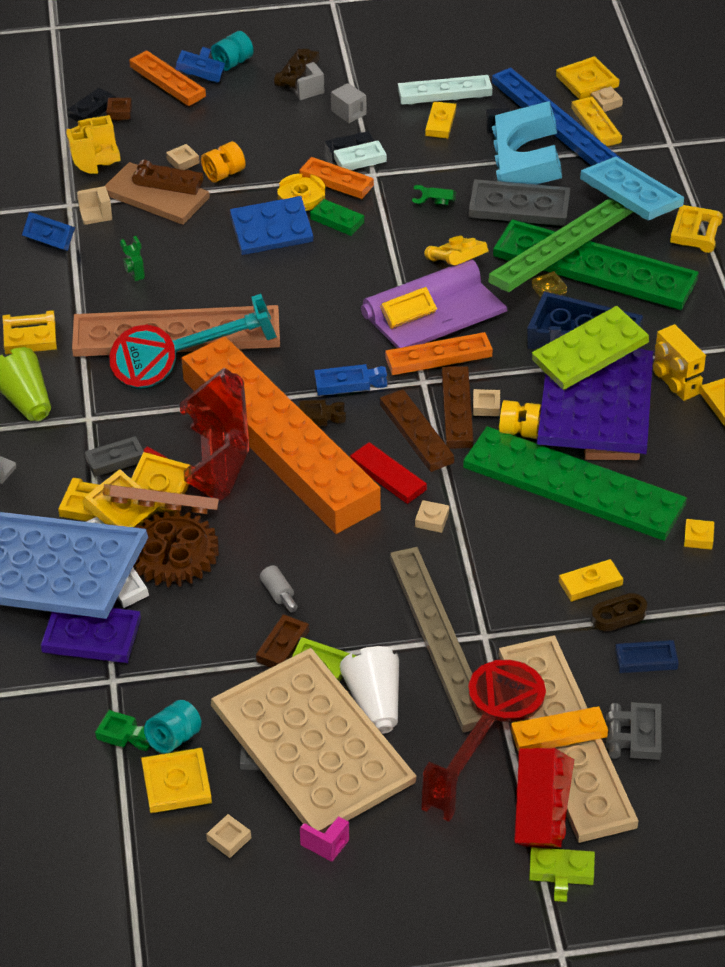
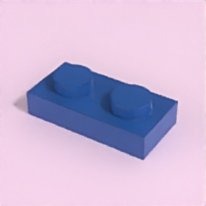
[22,212,75,251]

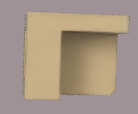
[77,186,112,225]

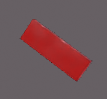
[350,442,427,504]

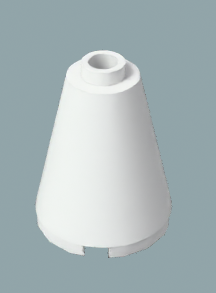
[340,646,399,734]

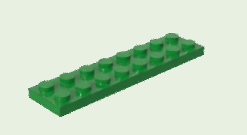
[493,219,699,310]
[463,426,687,541]

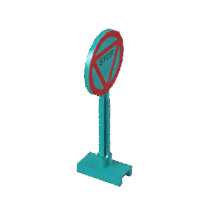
[109,294,277,389]

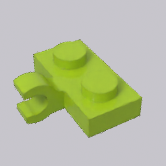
[529,847,595,902]

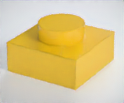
[684,519,714,550]

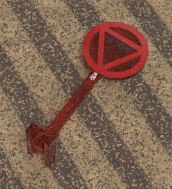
[422,659,546,821]

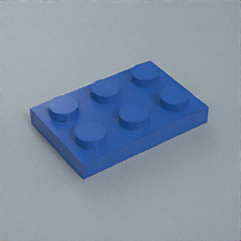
[230,196,313,255]

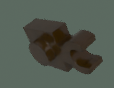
[299,400,346,426]

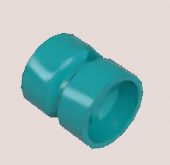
[211,31,254,71]
[144,700,201,753]

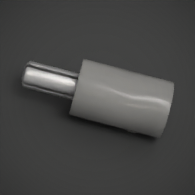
[260,565,298,612]

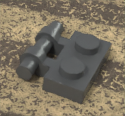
[606,702,661,760]

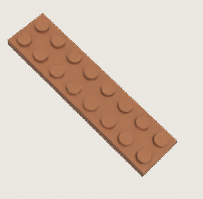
[72,305,280,357]

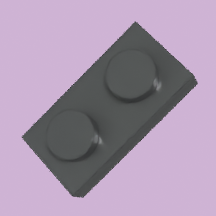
[85,436,144,477]

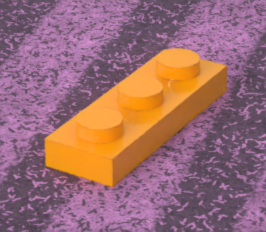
[511,706,608,753]

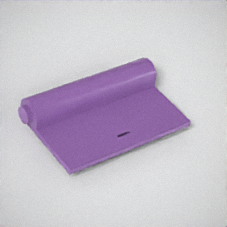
[361,259,507,348]

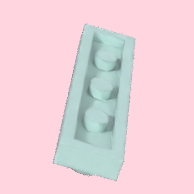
[398,75,492,105]

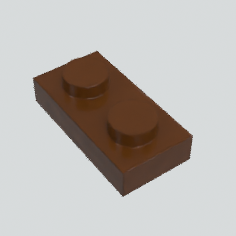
[256,614,309,668]

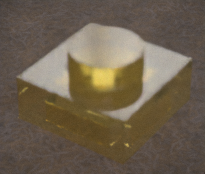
[532,272,567,297]

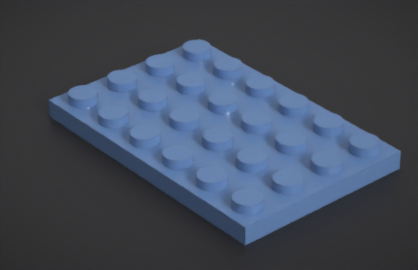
[0,512,148,619]

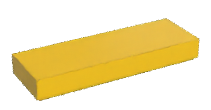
[571,97,622,146]

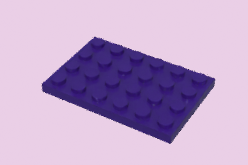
[537,348,653,454]

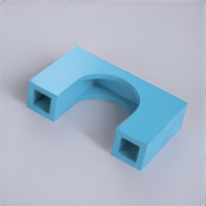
[492,101,562,185]

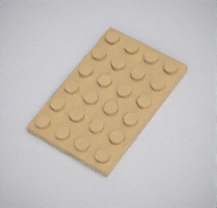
[211,648,417,833]

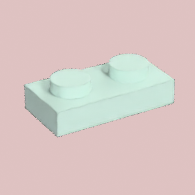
[334,141,386,170]

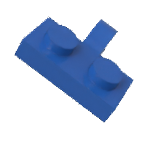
[175,47,225,83]

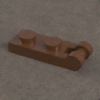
[132,160,204,195]

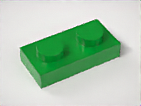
[310,199,364,236]

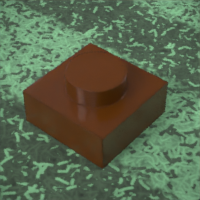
[107,98,132,120]

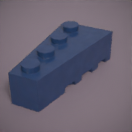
[527,291,643,349]

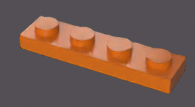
[129,50,206,106]
[385,332,493,375]

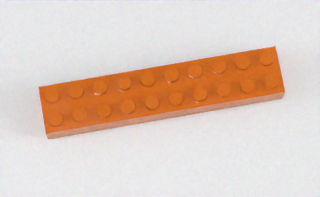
[181,336,381,534]

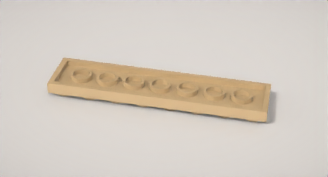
[499,635,638,843]

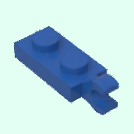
[314,364,387,396]

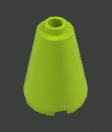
[0,347,51,421]

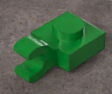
[412,185,456,205]
[120,236,145,281]
[95,710,151,751]

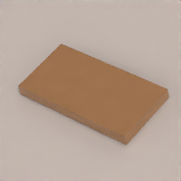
[105,162,210,225]

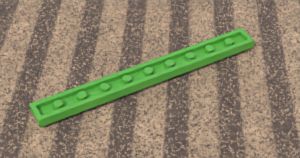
[488,198,633,292]

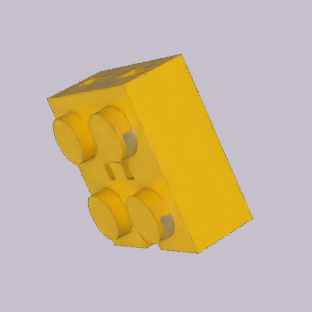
[653,324,706,401]

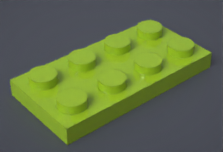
[532,306,649,390]

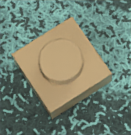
[591,86,623,112]
[166,144,200,170]
[473,389,500,416]
[415,500,449,533]
[206,814,251,858]

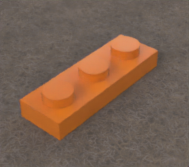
[299,157,374,199]

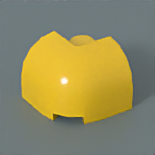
[66,115,121,173]

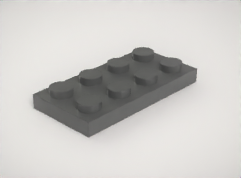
[469,179,571,226]

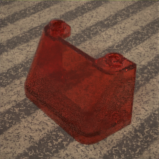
[180,368,250,501]

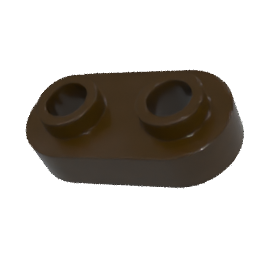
[591,593,647,631]

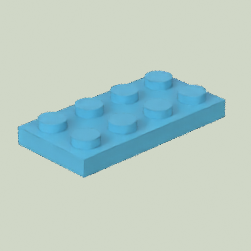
[580,157,684,220]

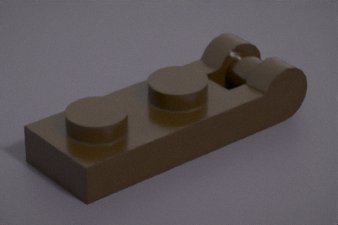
[274,48,320,89]

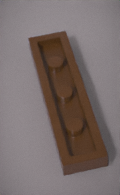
[442,366,473,449]
[380,389,454,472]

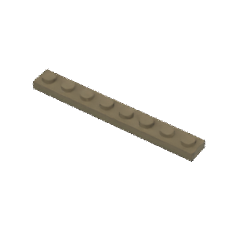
[390,547,492,732]

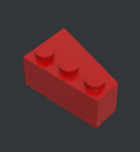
[515,748,575,848]

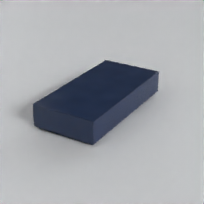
[615,640,679,673]

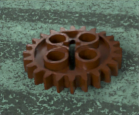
[133,511,219,587]

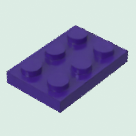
[41,608,141,663]

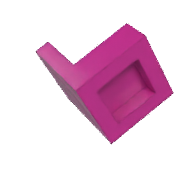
[300,816,349,862]

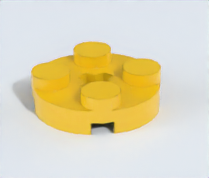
[277,174,325,211]

